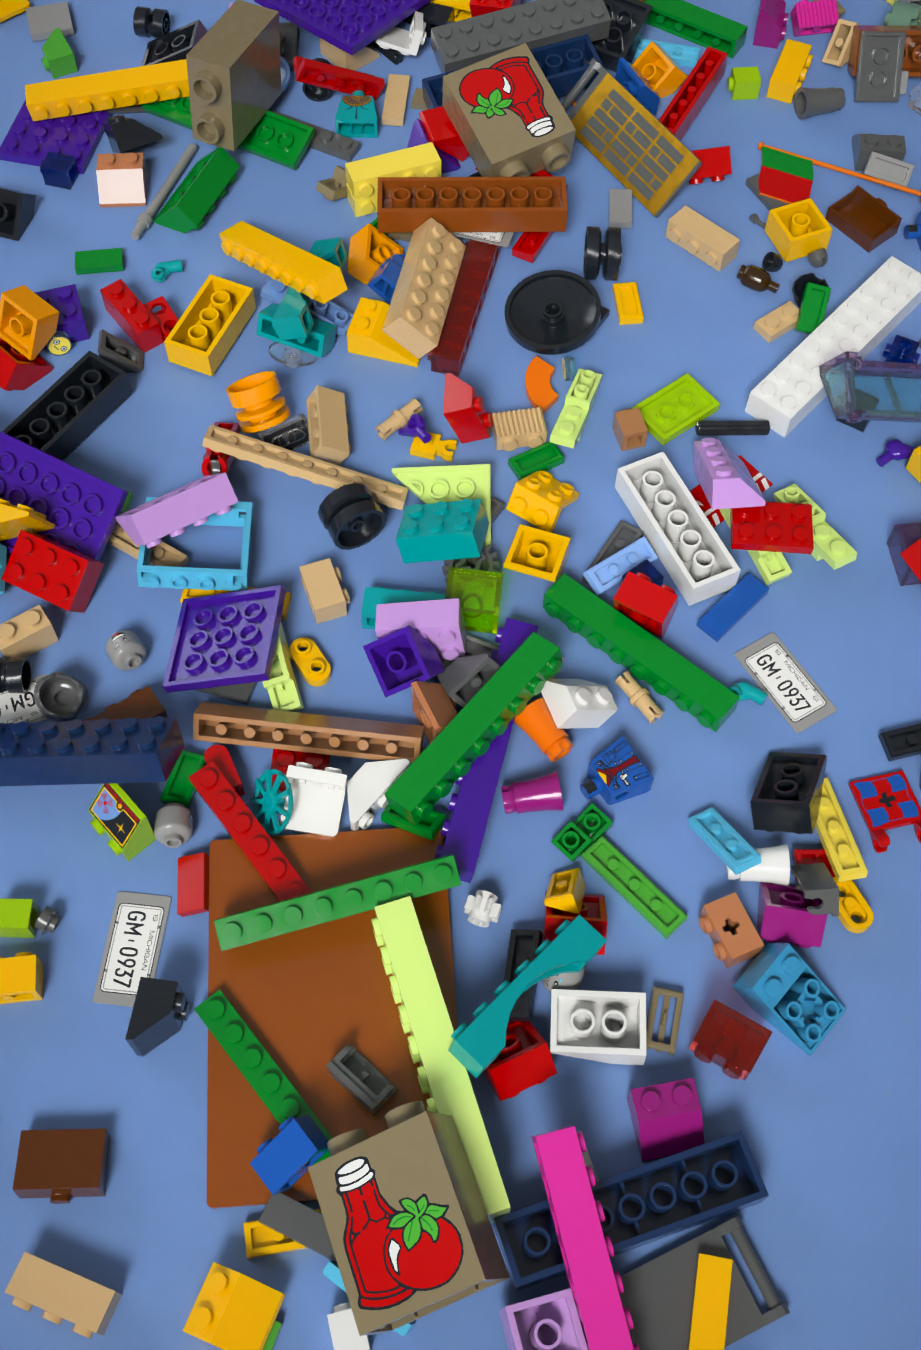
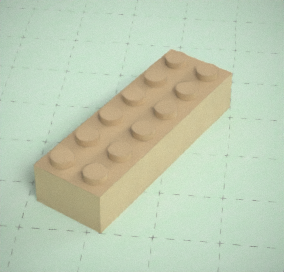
[382,217,466,359]

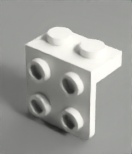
[375,11,426,56]
[280,762,347,837]

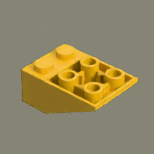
[0,499,55,541]

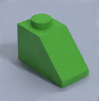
[41,28,78,79]

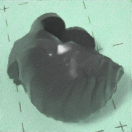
[33,672,88,720]

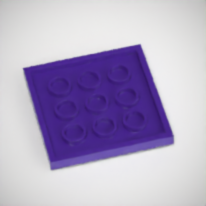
[0,99,113,174]
[162,585,286,693]

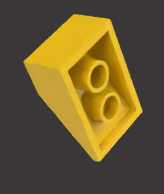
[346,297,421,367]

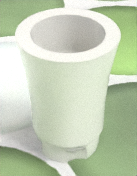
[726,844,790,886]

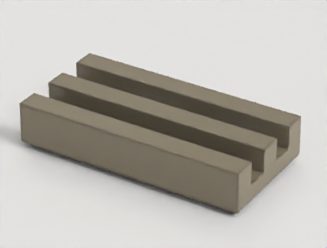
[646,986,684,1055]

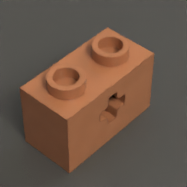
[698,892,764,968]

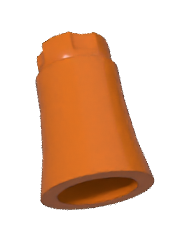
[514,698,574,762]

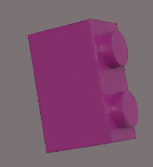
[753,0,789,49]
[757,882,827,948]
[627,1078,705,1162]

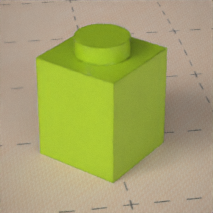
[726,66,761,100]
[0,898,40,938]

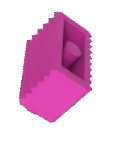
[790,0,839,36]

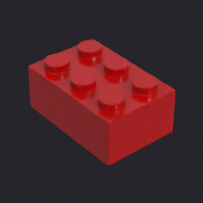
[1,530,104,613]

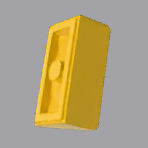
[544,868,586,914]

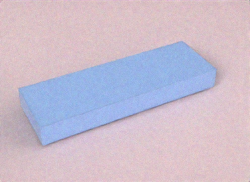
[583,536,658,596]

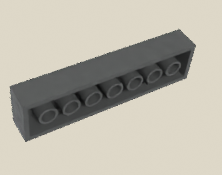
[431,0,611,74]

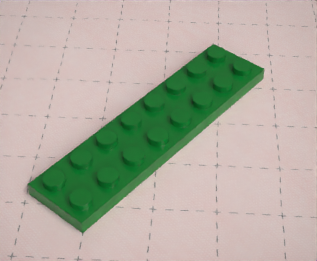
[142,96,315,170]

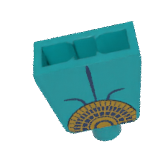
[335,90,378,138]

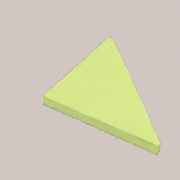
[392,464,491,548]

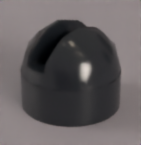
[762,252,783,272]

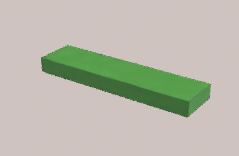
[581,835,688,939]

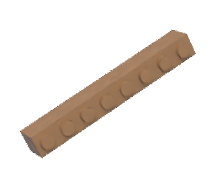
[193,702,425,764]

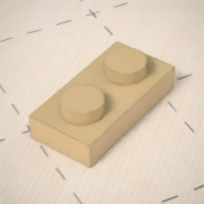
[753,301,800,343]

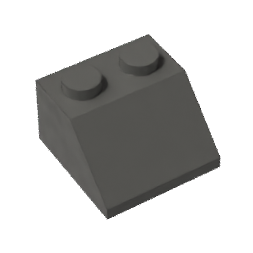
[852,134,906,171]

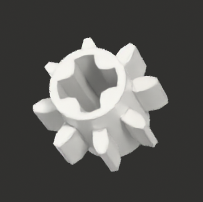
[464,890,502,927]

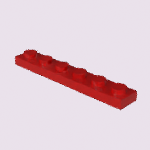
[188,761,311,901]

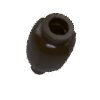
[736,265,780,293]

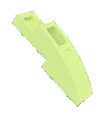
[550,368,602,449]
[773,484,857,570]
[719,508,792,585]
[262,621,304,712]

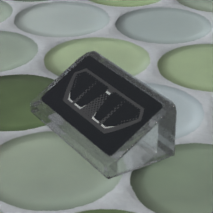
[258,413,309,451]

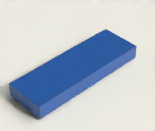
[696,573,770,642]

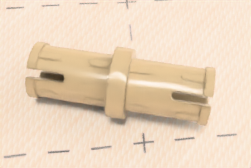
[375,398,423,440]
[615,671,664,724]

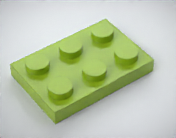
[631,373,720,446]

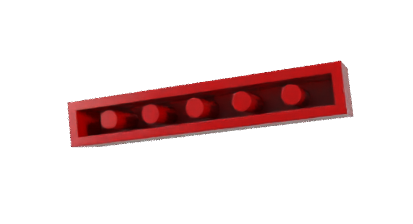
[659,46,728,141]

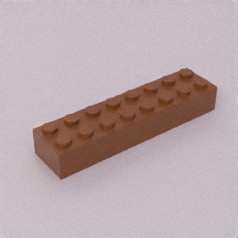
[377,176,568,233]

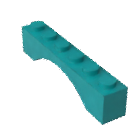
[272,237,348,341]
[448,915,607,1078]

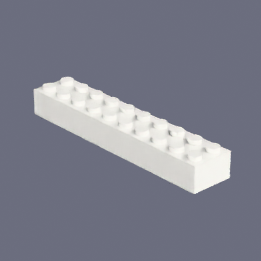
[745,256,921,438]

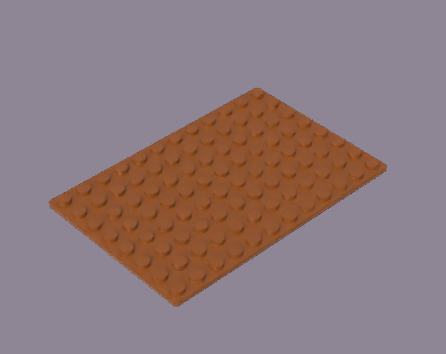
[207,828,458,1209]

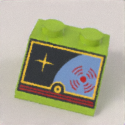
[88,783,156,861]

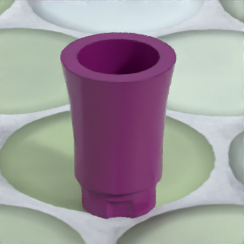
[501,771,564,814]

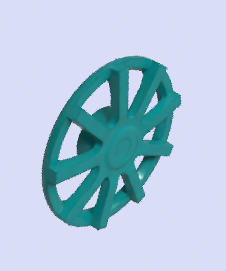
[250,769,293,835]

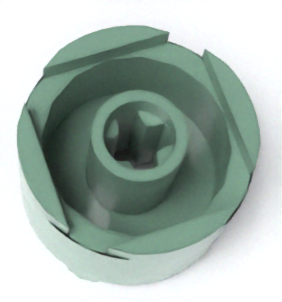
[884,0,921,26]

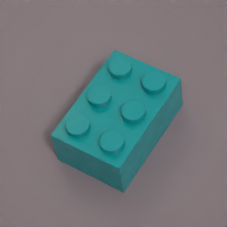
[396,499,489,564]

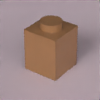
[612,407,648,451]

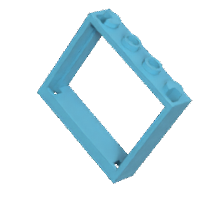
[137,497,253,591]

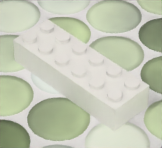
[615,452,741,606]

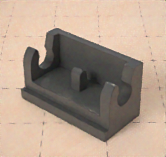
[791,863,839,916]
[326,1044,398,1117]

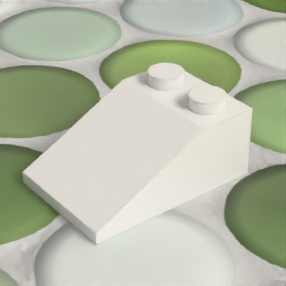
[550,989,646,1065]

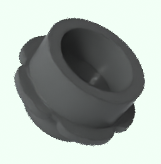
[34,906,62,935]

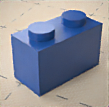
[250,1115,328,1195]

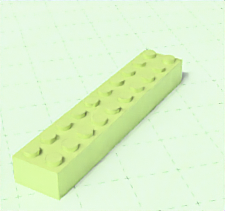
[371,896,511,1224]

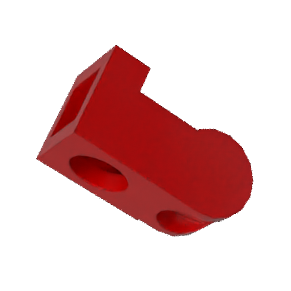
[144,296,179,341]
[204,744,245,796]

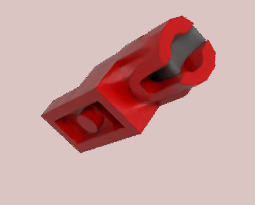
[201,422,241,476]

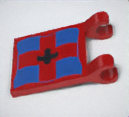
[848,770,921,853]

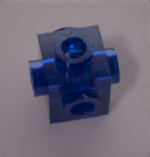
[882,334,920,379]

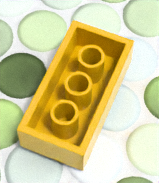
[164,274,256,376]

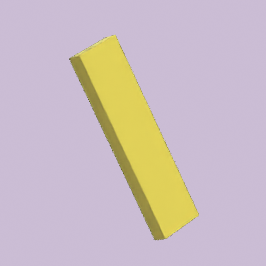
[815,777,868,882]

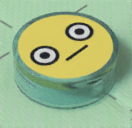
[46,331,72,356]
[562,356,576,381]

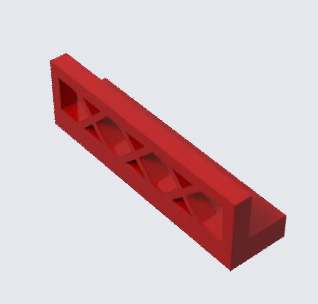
[293,56,385,101]

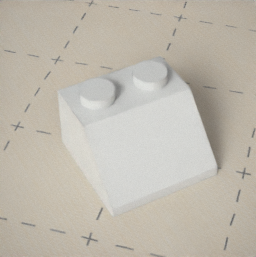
[541,679,618,729]

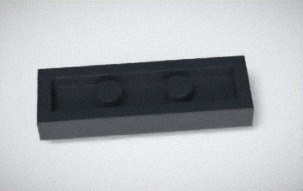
[504,929,543,1022]

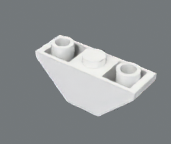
[347,759,411,831]

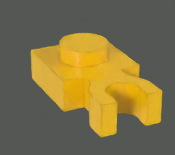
[410,432,457,462]

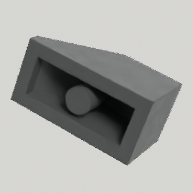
[437,653,502,708]

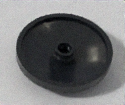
[504,270,601,355]

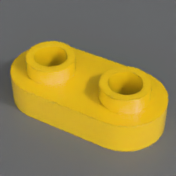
[289,637,331,687]
[833,877,874,933]

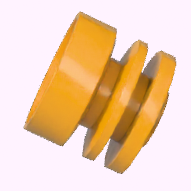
[226,371,291,433]

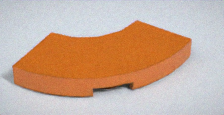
[525,356,559,414]

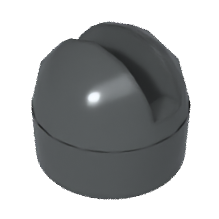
[807,248,828,268]

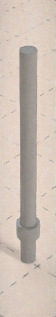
[130,143,197,240]

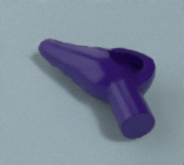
[398,414,431,443]
[876,439,917,467]

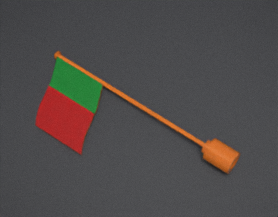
[758,142,921,204]

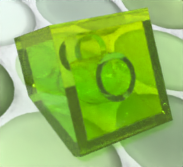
[445,567,503,634]

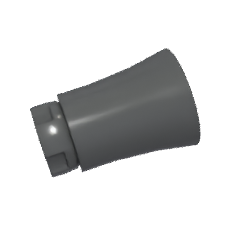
[794,87,846,120]

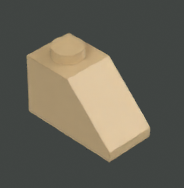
[821,19,859,67]

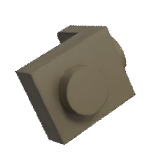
[316,166,347,201]

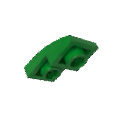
[551,803,614,862]

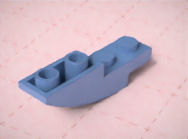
[260,278,354,335]

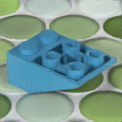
[732,943,846,1055]

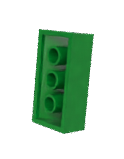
[153,147,240,233]

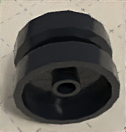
[583,226,622,281]
[318,483,386,550]

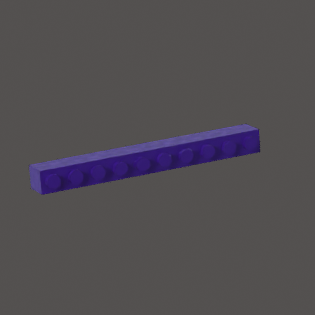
[435,618,539,883]

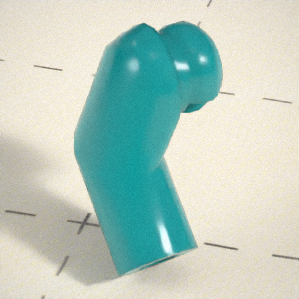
[151,260,183,282]
[728,682,768,706]

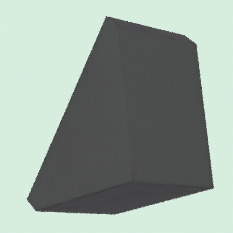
[98,329,144,373]

